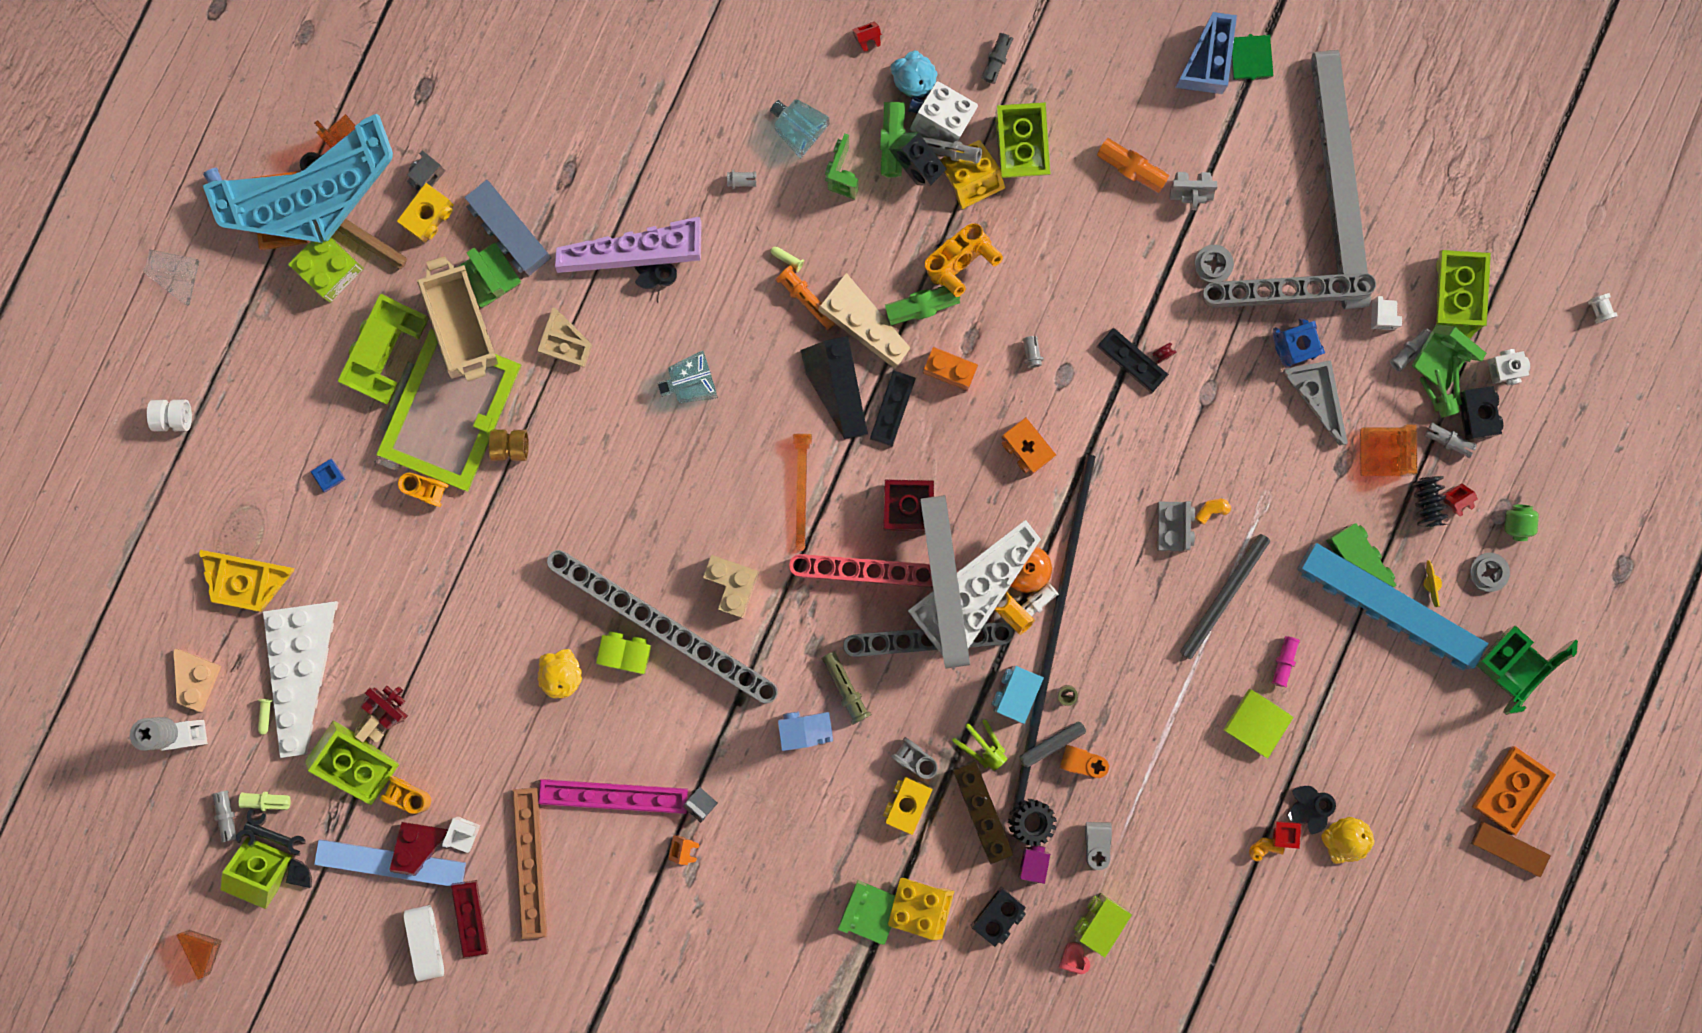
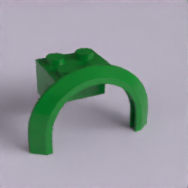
[1476,625,1578,715]

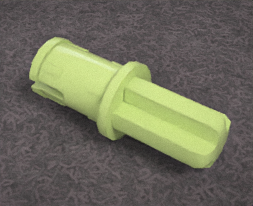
[239,792,291,811]

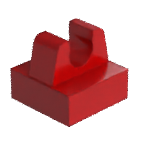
[852,21,882,51]
[1443,483,1478,516]
[1273,821,1301,849]

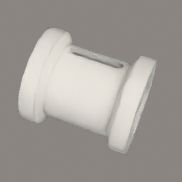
[1588,293,1618,324]

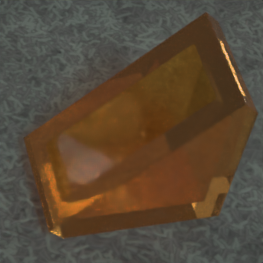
[176,930,222,980]

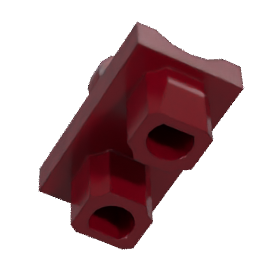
[361,686,408,730]

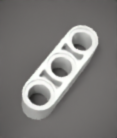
[404,905,444,982]

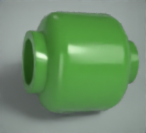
[1505,504,1539,541]

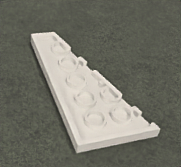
[908,520,1041,670]
[263,601,338,758]

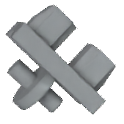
[1170,172,1217,210]

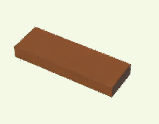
[1471,822,1551,878]

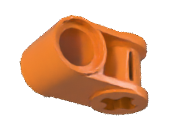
[1059,745,1109,778]

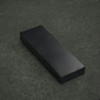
[1097,327,1169,393]
[870,370,916,447]

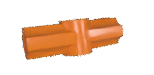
[1097,138,1170,193]

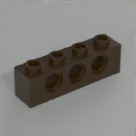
[952,760,1013,865]

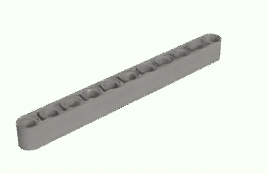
[1311,50,1371,310]
[547,550,778,703]

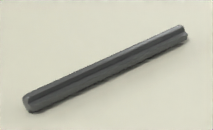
[1180,534,1270,659]

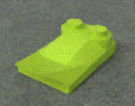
[1436,250,1491,339]

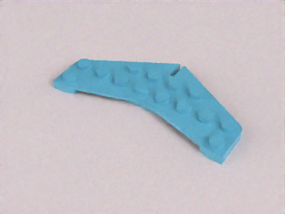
[203,114,393,243]

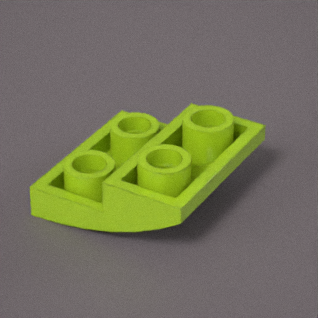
[1223,689,1294,759]

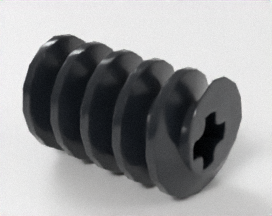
[1412,476,1449,527]

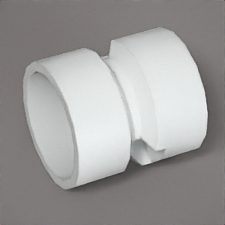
[147,399,192,431]

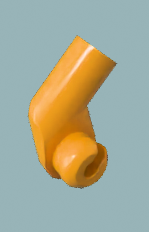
[1195,498,1231,525]
[1249,838,1285,861]

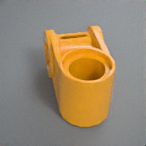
[398,473,449,507]
[380,776,431,814]

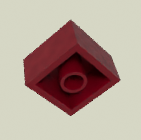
[883,479,934,532]

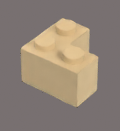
[703,555,759,618]

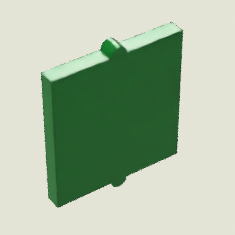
[1232,34,1274,81]

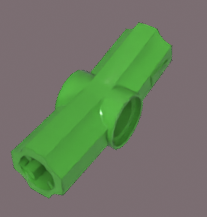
[880,102,905,178]
[885,286,960,325]

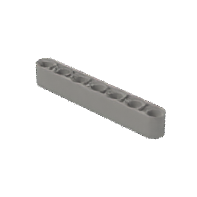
[1203,273,1376,308]
[921,495,970,669]

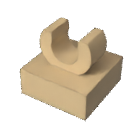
[354,714,384,743]

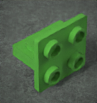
[457,243,521,308]

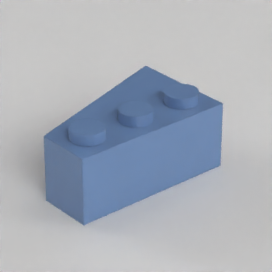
[1175,12,1237,94]

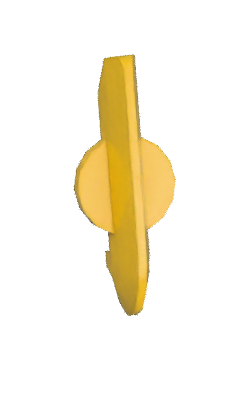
[1423,560,1442,607]

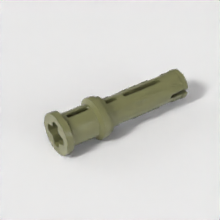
[821,651,872,725]

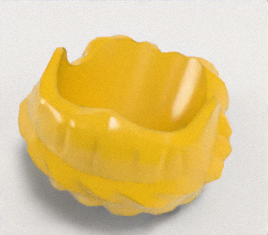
[537,649,582,698]
[1321,817,1374,864]

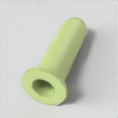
[771,246,805,272]
[258,699,273,734]

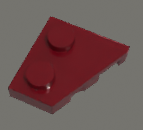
[389,822,448,876]

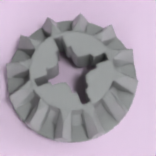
[1194,245,1234,283]
[1469,553,1510,592]

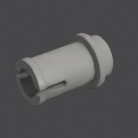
[727,170,756,189]
[1022,336,1044,368]

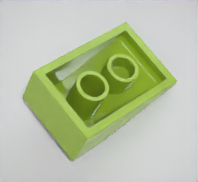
[995,102,1051,178]
[305,720,399,805]

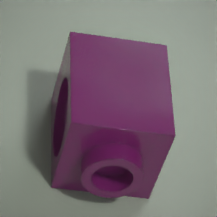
[1018,845,1051,884]

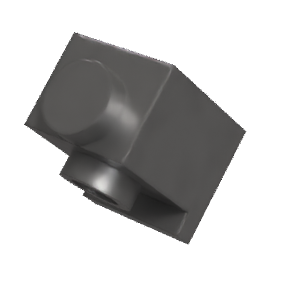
[407,150,445,191]

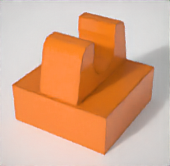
[668,835,699,865]

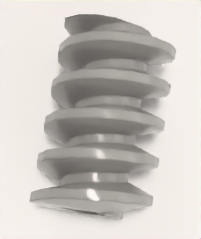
[130,717,178,751]

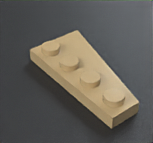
[818,273,910,368]

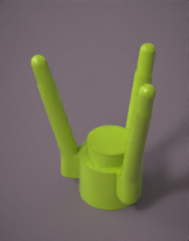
[952,719,1008,771]

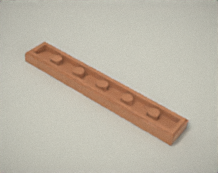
[512,787,547,939]

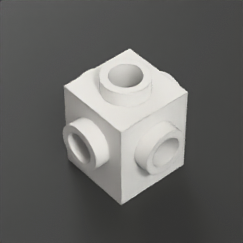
[1488,349,1530,386]

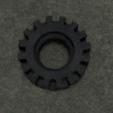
[1008,799,1057,846]

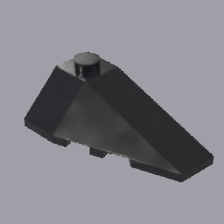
[801,336,868,440]

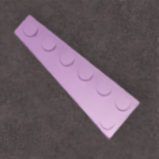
[555,217,701,273]

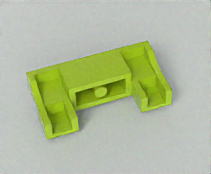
[338,294,429,405]

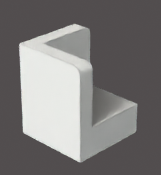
[1371,296,1402,330]
[442,817,481,853]

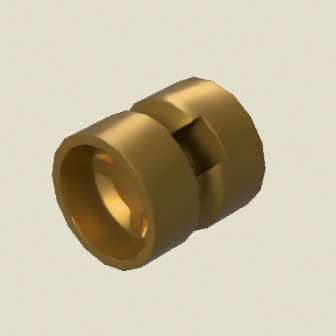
[489,429,529,461]

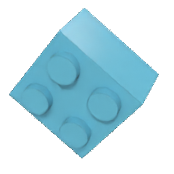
[991,666,1044,724]

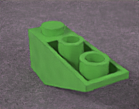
[1326,523,1397,587]

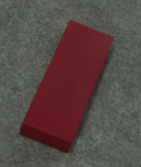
[451,880,489,958]

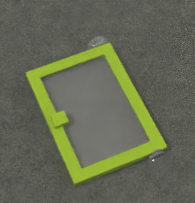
[374,328,522,492]

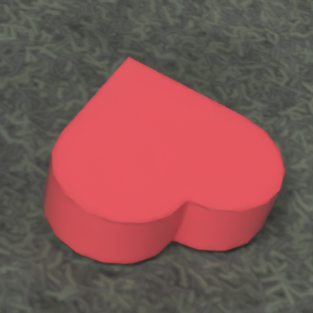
[1059,942,1090,974]

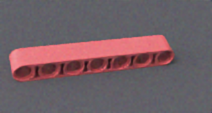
[789,554,957,588]

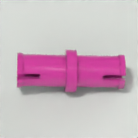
[1271,636,1300,688]

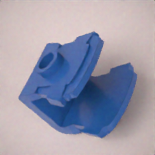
[1273,318,1325,368]

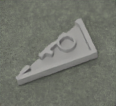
[1283,360,1348,446]

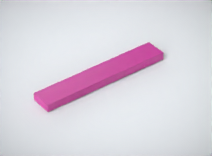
[538,779,688,814]

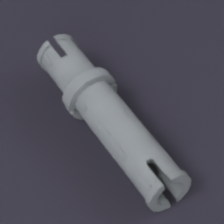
[922,136,982,163]

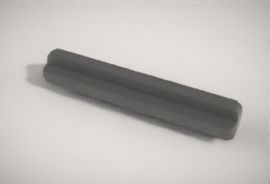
[1019,722,1086,767]

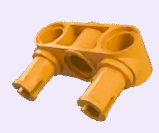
[925,223,1003,297]

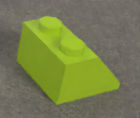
[220,837,292,909]

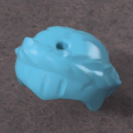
[890,50,938,98]

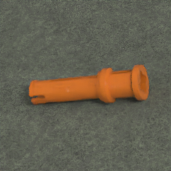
[775,265,835,331]

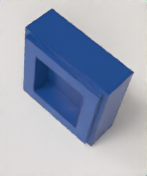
[310,459,346,493]

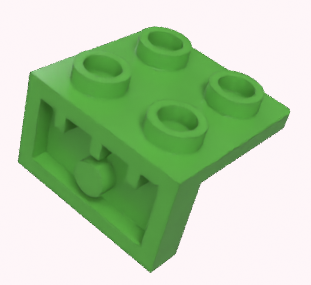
[825,133,858,200]
[1412,325,1487,391]
[838,880,896,945]

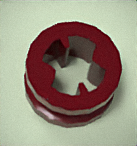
[1152,342,1177,364]

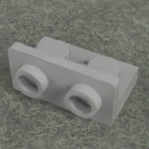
[1157,501,1195,551]

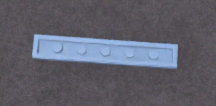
[314,839,466,886]

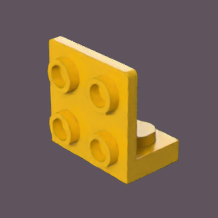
[939,140,1005,209]
[888,878,955,940]

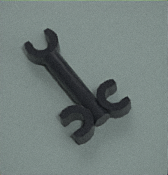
[236,809,306,856]

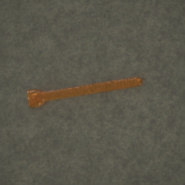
[793,434,812,551]

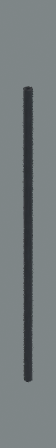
[1012,454,1096,812]

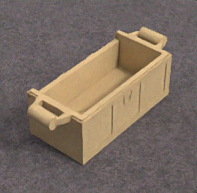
[417,256,498,382]

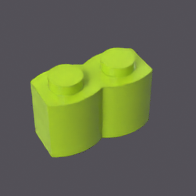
[596,631,652,674]

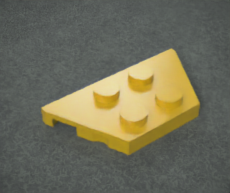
[199,550,295,612]

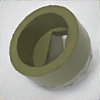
[1057,685,1078,706]

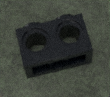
[889,132,946,186]
[970,886,1026,947]

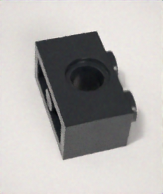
[1459,386,1504,441]

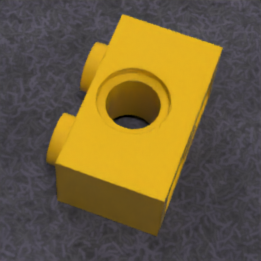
[397,183,454,243]
[883,776,933,835]

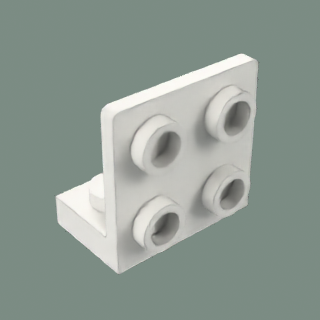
[910,81,978,151]

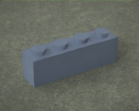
[465,180,551,276]

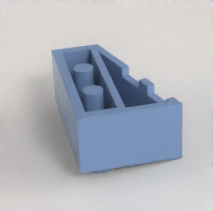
[778,711,833,751]

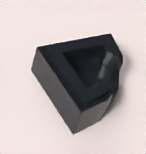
[286,858,312,888]

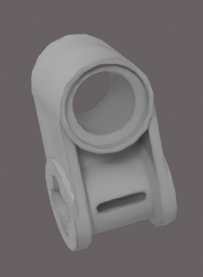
[891,737,938,779]
[1085,822,1112,870]

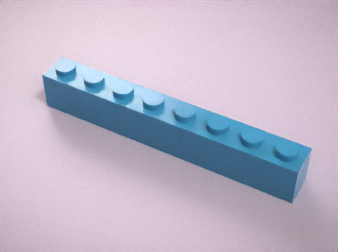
[1297,543,1489,671]

